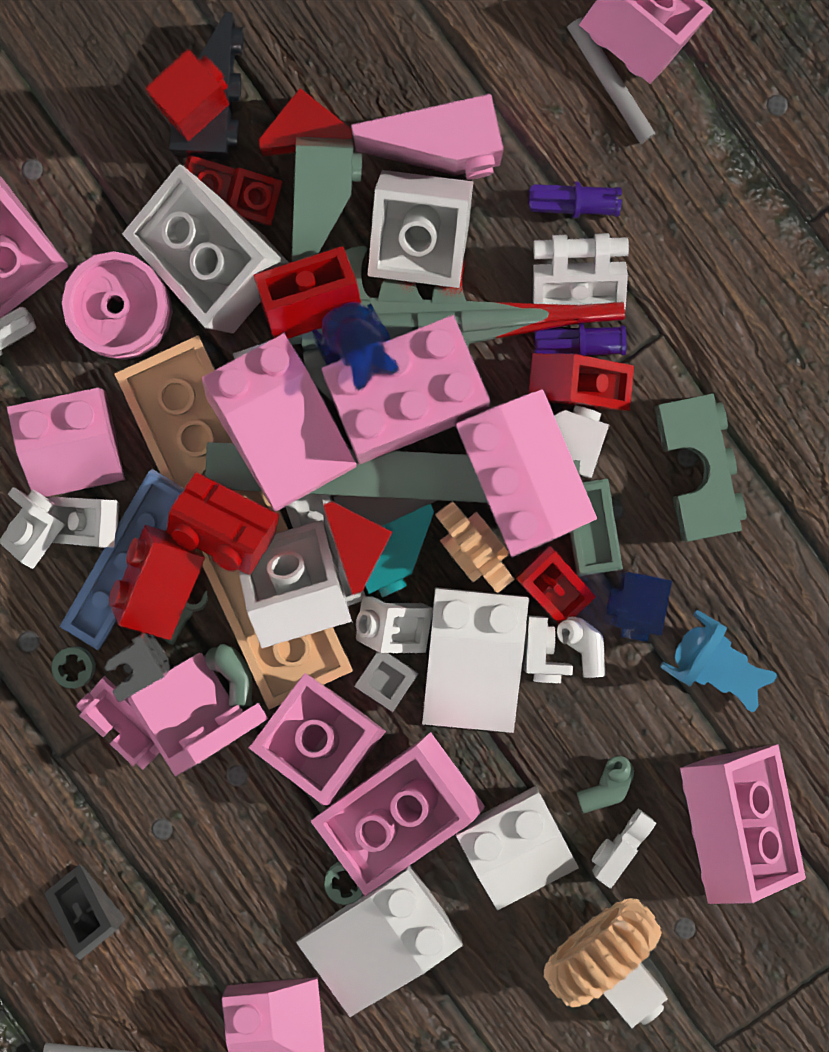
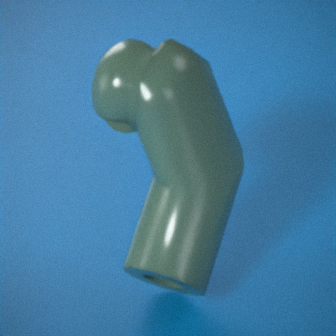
[205,644,253,708]

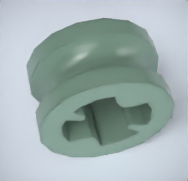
[51,646,96,689]
[324,861,363,905]

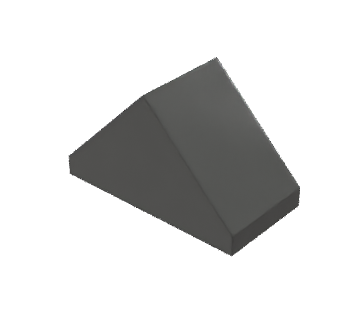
[44,864,125,960]

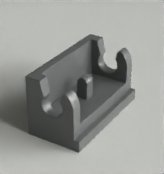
[105,632,173,702]

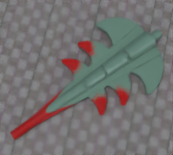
[288,246,625,403]

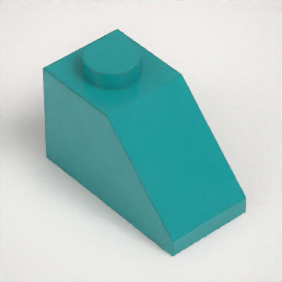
[366,504,434,597]

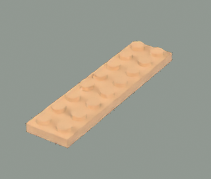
[115,335,353,709]

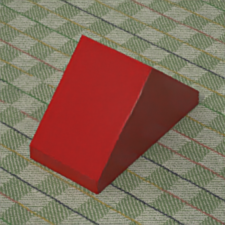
[259,88,354,157]
[323,502,392,595]
[514,546,596,624]

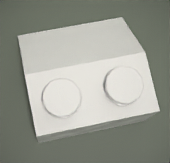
[368,170,473,288]
[239,520,352,648]
[456,786,579,910]

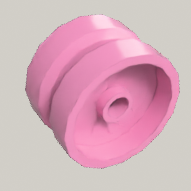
[62,251,173,360]

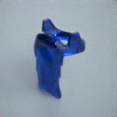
[312,302,399,390]

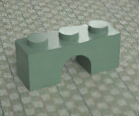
[654,393,747,542]

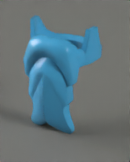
[660,610,777,712]

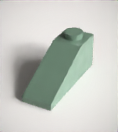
[292,137,362,262]

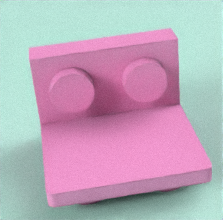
[128,653,268,776]

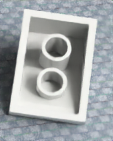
[122,164,289,333]
[422,587,529,733]
[296,865,462,1017]

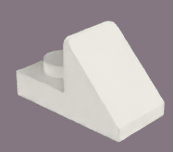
[48,497,119,547]

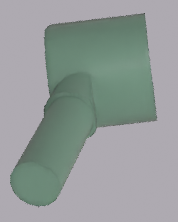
[164,591,208,645]

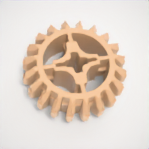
[543,898,662,1007]

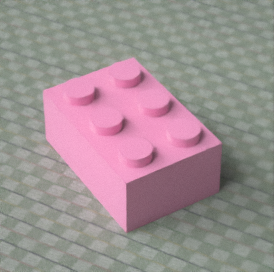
[321,315,490,465]

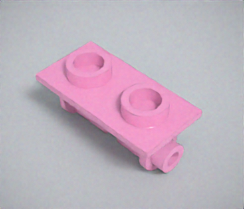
[76,676,160,770]

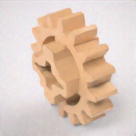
[435,501,515,593]

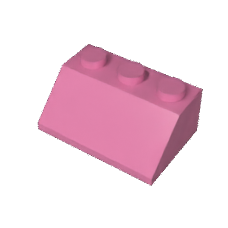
[456,389,597,557]
[680,744,806,904]

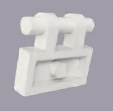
[533,233,629,308]

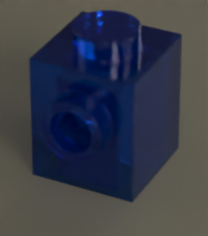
[606,571,672,642]

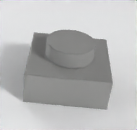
[354,652,418,712]

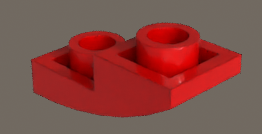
[185,155,282,226]

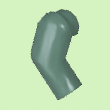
[576,755,634,814]

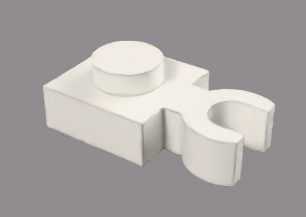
[592,809,656,888]

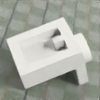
[0,487,65,569]
[356,597,433,653]
[523,615,573,683]

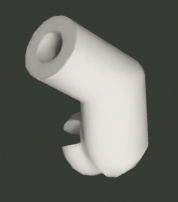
[557,617,606,678]

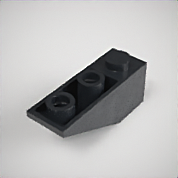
[170,12,244,160]

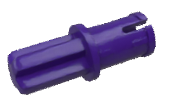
[528,181,622,219]
[534,323,627,356]

